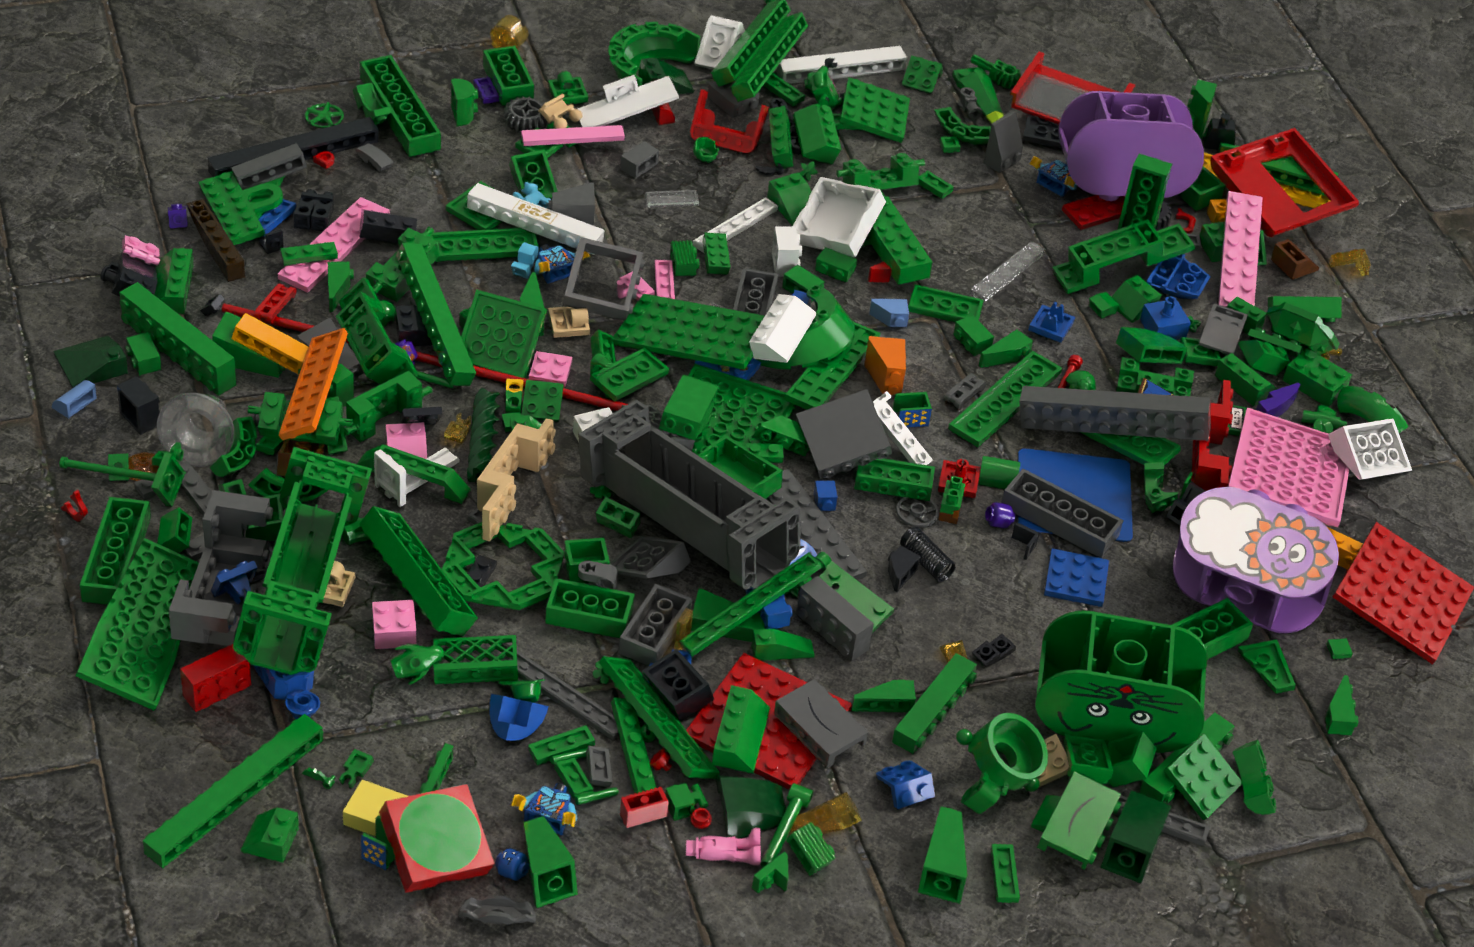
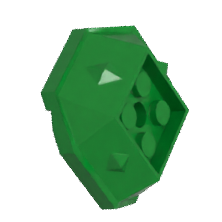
[1266,302,1340,355]

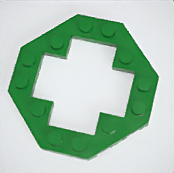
[442,522,564,610]

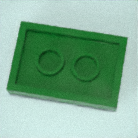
[1248,327,1302,357]

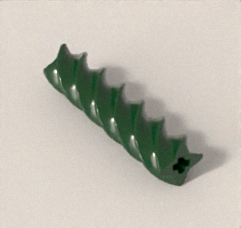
[467,388,501,482]

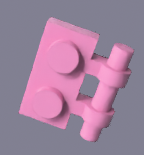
[122,235,160,266]

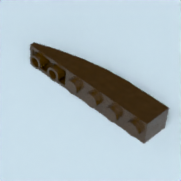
[186,199,245,282]

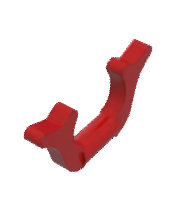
[1176,208,1196,234]
[61,489,88,522]

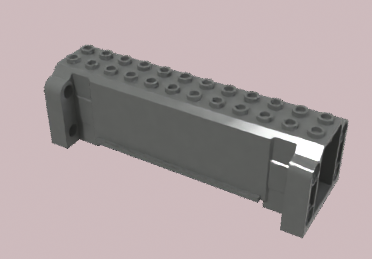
[578,400,800,589]

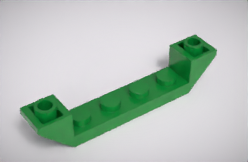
[357,444,471,504]

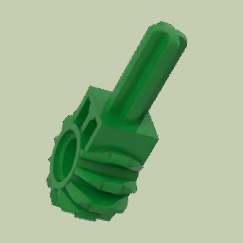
[970,54,1021,89]

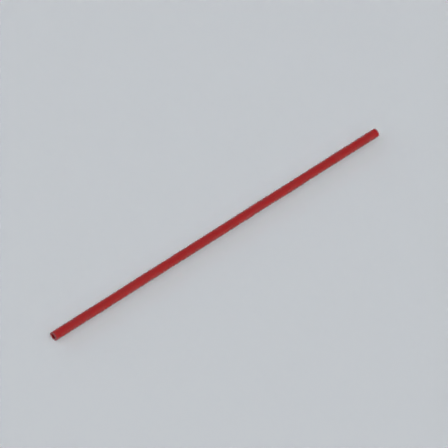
[222,303,628,411]

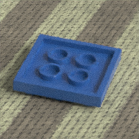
[1044,549,1109,607]

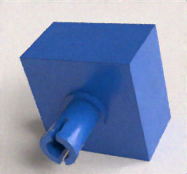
[1140,296,1191,340]

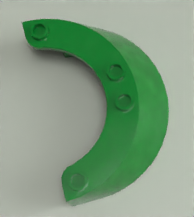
[608,22,701,87]
[756,285,855,369]

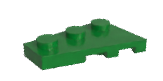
[1238,639,1296,694]

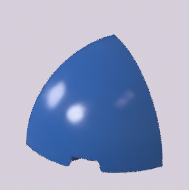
[490,694,549,741]

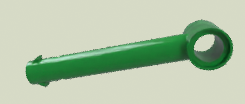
[760,783,814,868]

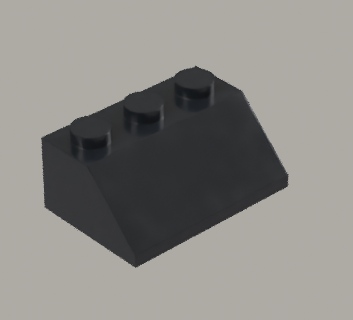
[359,209,417,244]

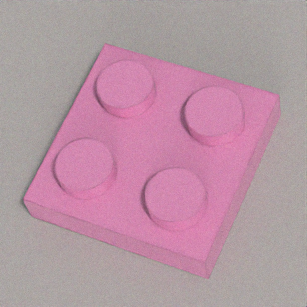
[529,351,572,387]

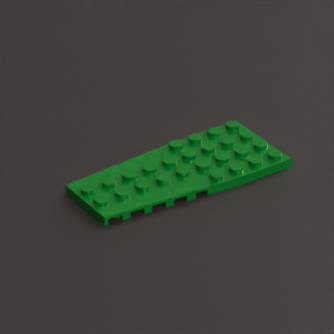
[75,538,199,710]

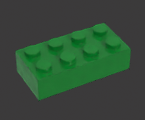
[702,232,731,274]

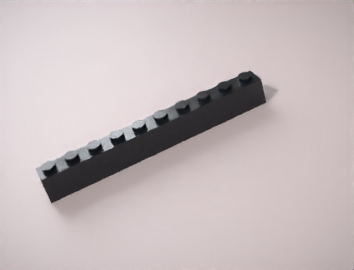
[207,117,378,177]

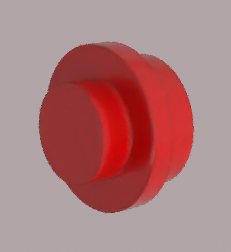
[690,808,712,829]

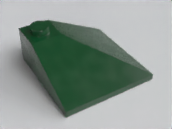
[54,336,128,388]

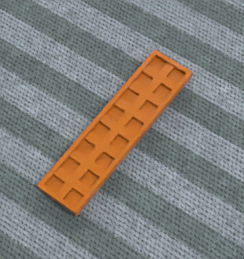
[279,328,348,441]

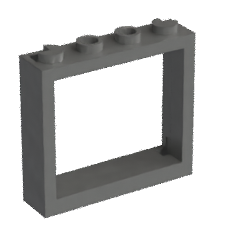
[563,237,645,321]

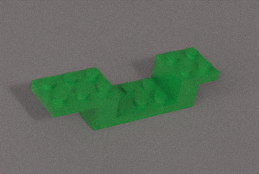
[1053,219,1195,294]
[336,277,419,384]

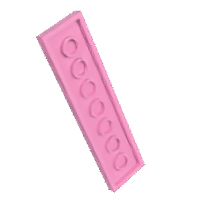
[1218,191,1262,307]
[278,197,390,293]

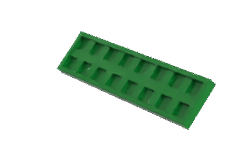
[784,322,881,410]

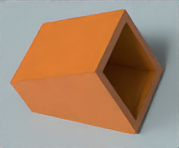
[864,336,906,395]

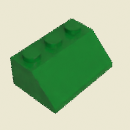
[1187,79,1217,140]
[1215,353,1277,406]

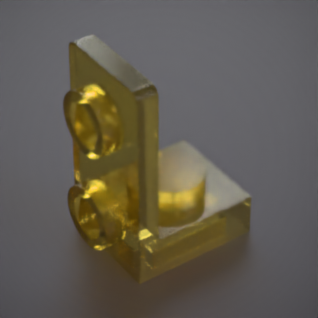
[1329,249,1371,276]

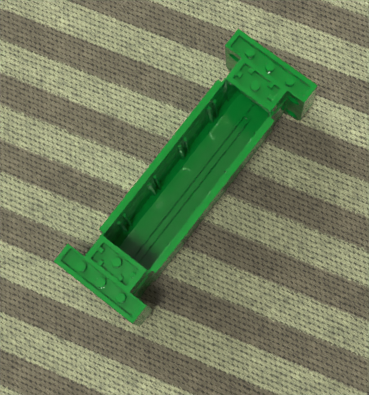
[233,447,372,675]

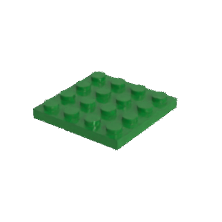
[839,77,910,143]
[461,289,547,378]

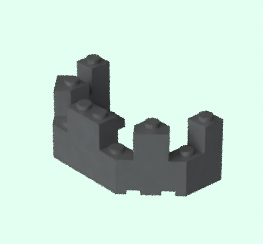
[169,490,273,646]

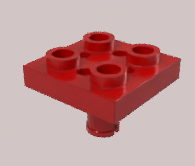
[938,459,981,498]

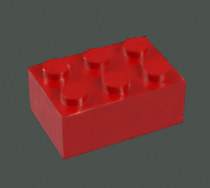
[180,644,251,712]

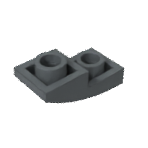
[355,143,394,172]

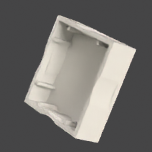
[792,177,886,257]

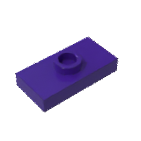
[473,77,500,104]

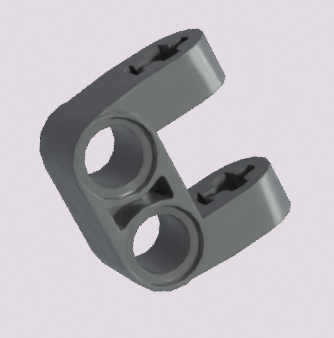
[578,561,618,590]

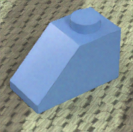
[869,299,909,327]

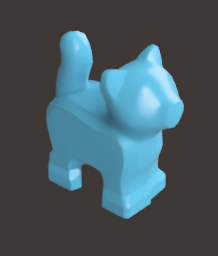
[513,182,551,208]

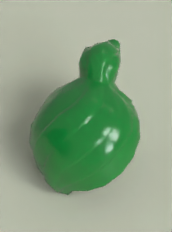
[1066,370,1096,390]

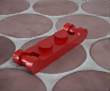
[254,283,297,323]

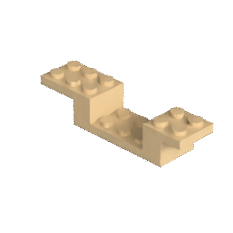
[477,418,555,541]

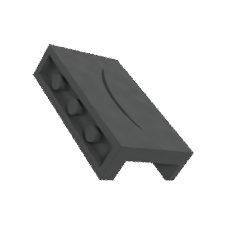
[774,679,868,768]

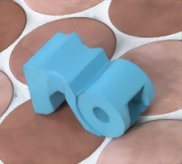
[511,242,538,279]

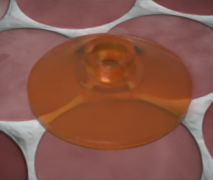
[129,452,159,481]

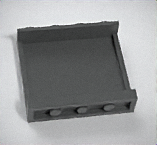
[796,389,892,479]

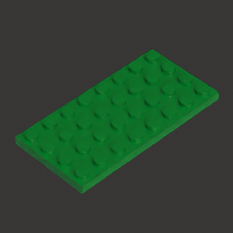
[612,294,765,370]

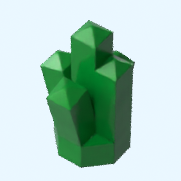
[342,517,371,545]

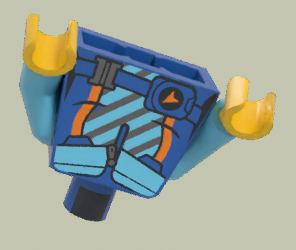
[1029,156,1077,197]
[535,245,589,284]
[511,783,577,835]

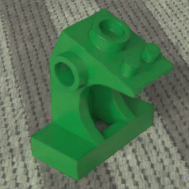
[1144,462,1178,513]

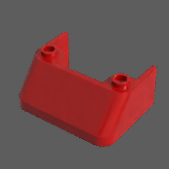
[690,89,769,153]

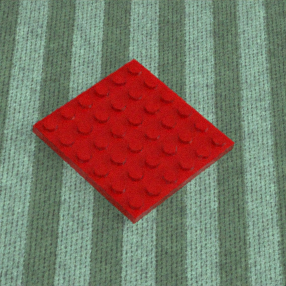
[1332,522,1474,665]
[686,653,852,790]

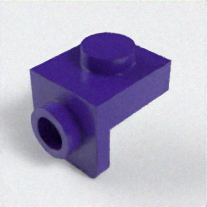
[167,204,188,228]

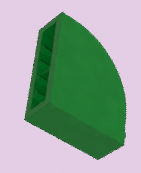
[1116,327,1187,364]

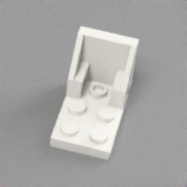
[695,16,745,70]

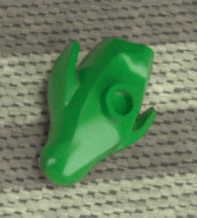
[390,644,444,685]

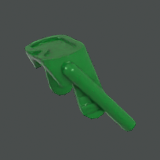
[590,353,612,400]

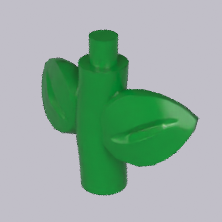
[1302,405,1347,434]

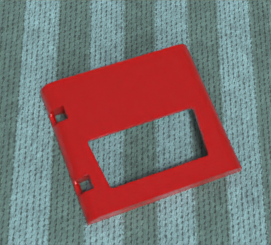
[1210,128,1359,237]

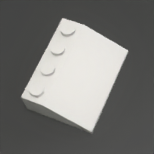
[1328,419,1412,480]

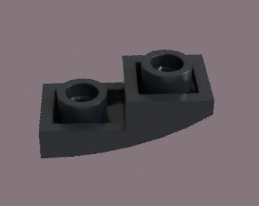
[972,634,1016,667]

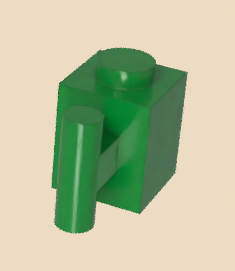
[665,783,708,821]

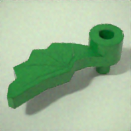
[302,768,336,789]

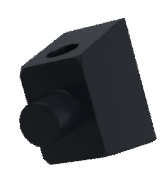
[1202,113,1236,150]

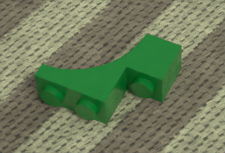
[353,82,392,126]

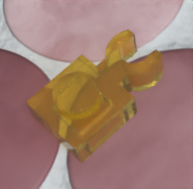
[444,413,471,443]

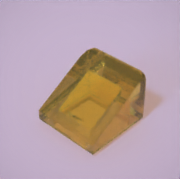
[940,640,968,662]

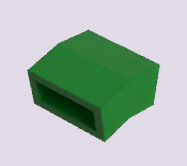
[1089,292,1119,319]

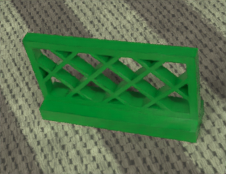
[433,635,518,684]

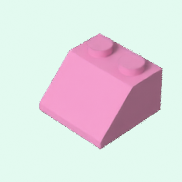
[386,422,427,459]

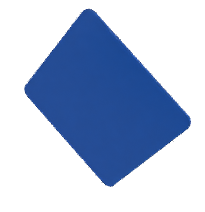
[1018,448,1133,542]

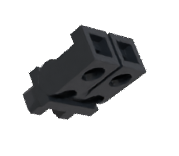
[293,189,334,232]

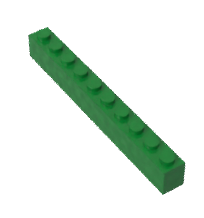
[711,0,791,87]
[731,12,808,102]
[396,243,476,386]
[143,714,323,869]

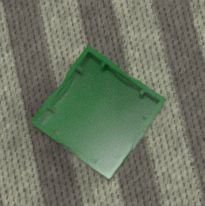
[698,435,783,499]

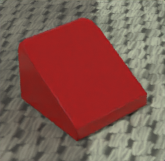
[868,262,892,282]

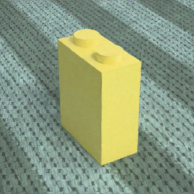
[343,780,407,836]

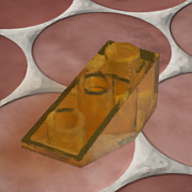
[792,792,862,834]

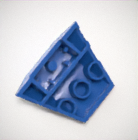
[1146,254,1211,299]

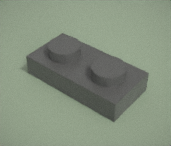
[586,746,612,787]

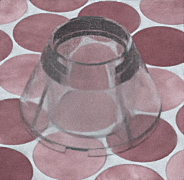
[157,393,235,467]

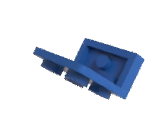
[876,761,935,809]

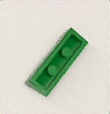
[591,330,616,369]

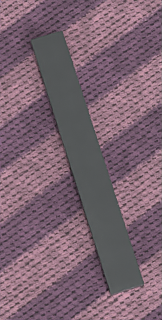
[491,643,619,741]

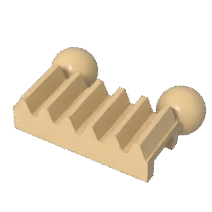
[538,94,583,129]

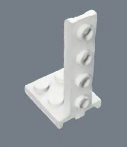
[873,391,933,465]
[374,448,459,507]

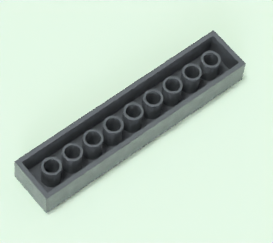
[1020,386,1211,441]

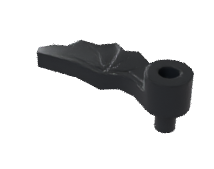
[755,163,784,175]

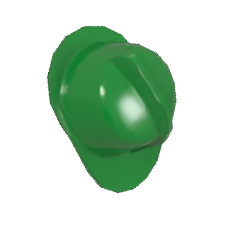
[499,679,545,703]

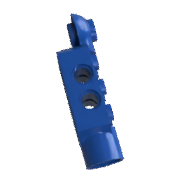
[252,664,321,719]

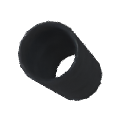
[900,527,956,582]

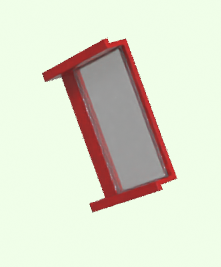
[1010,52,1135,124]

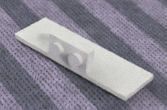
[578,75,679,127]

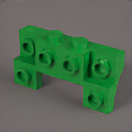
[1116,357,1194,396]

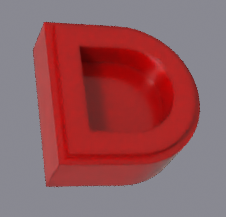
[313,151,334,169]

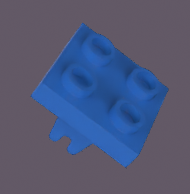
[1028,302,1075,343]
[211,561,258,604]

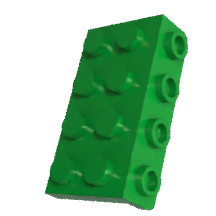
[854,459,935,501]

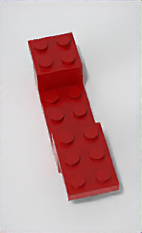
[1191,380,1233,491]

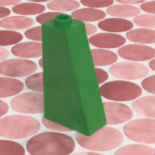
[690,589,766,642]

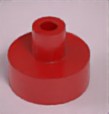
[650,749,672,771]

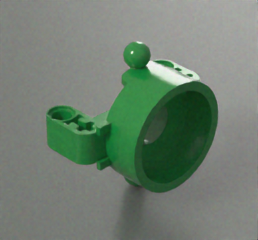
[956,713,1048,814]

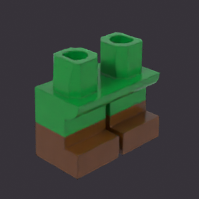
[938,476,965,524]

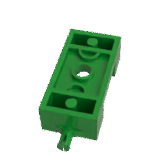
[836,153,925,190]
[366,227,440,302]
[344,371,432,442]
[248,392,353,446]

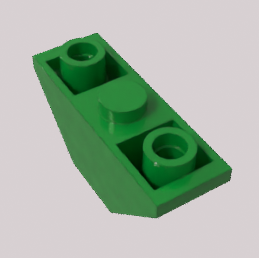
[753,416,809,456]

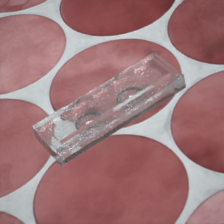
[645,190,699,208]

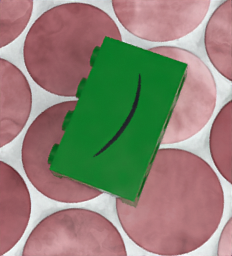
[1037,772,1122,870]

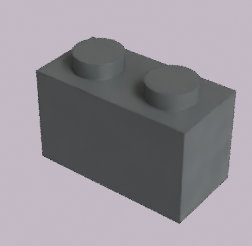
[620,141,659,179]

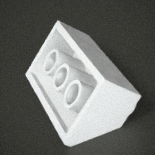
[749,294,816,363]

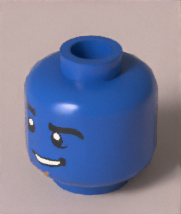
[495,848,530,881]

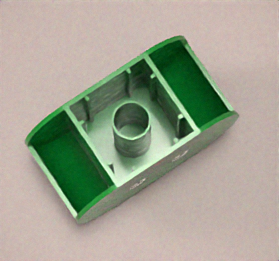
[1036,611,1207,753]

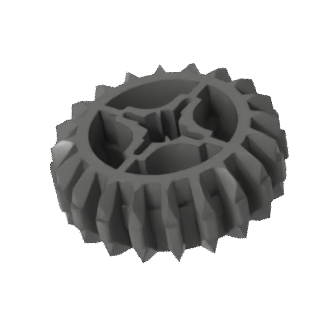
[504,96,548,132]

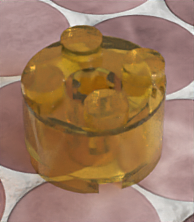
[490,15,528,50]

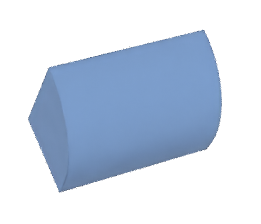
[52,380,97,419]

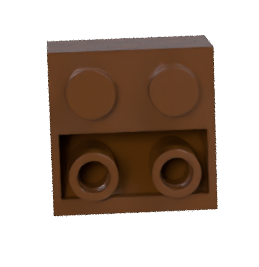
[1271,239,1319,280]

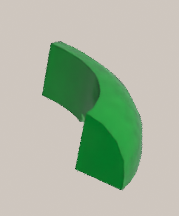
[935,107,991,145]
[1337,386,1409,433]
[210,416,257,477]
[248,468,328,502]
[1233,739,1276,815]

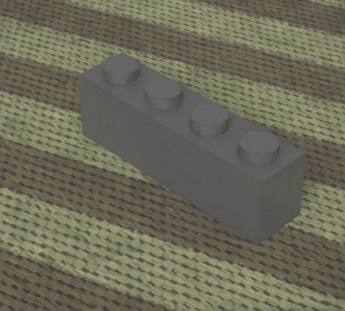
[231,143,307,190]

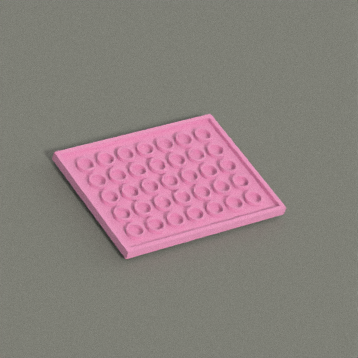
[1228,408,1349,527]

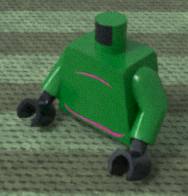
[812,58,845,110]

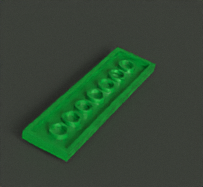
[948,351,1062,447]
[599,656,720,779]

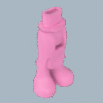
[686,828,760,866]

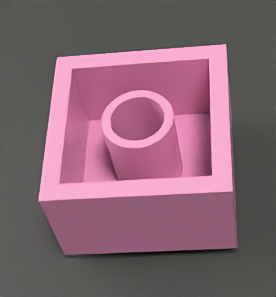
[372,600,416,649]

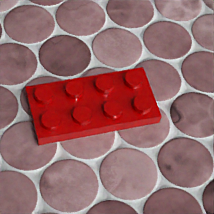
[1062,195,1125,230]

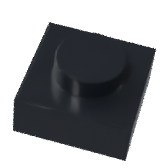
[200,294,225,316]

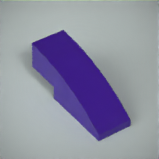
[1256,383,1300,417]

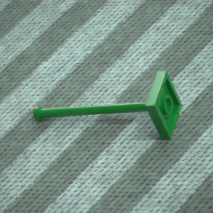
[59,453,186,507]

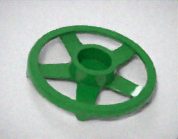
[305,102,344,129]

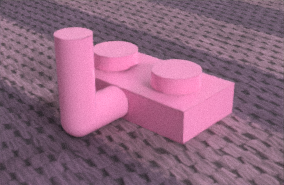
[617,271,655,301]

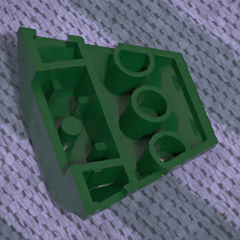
[715,775,786,838]

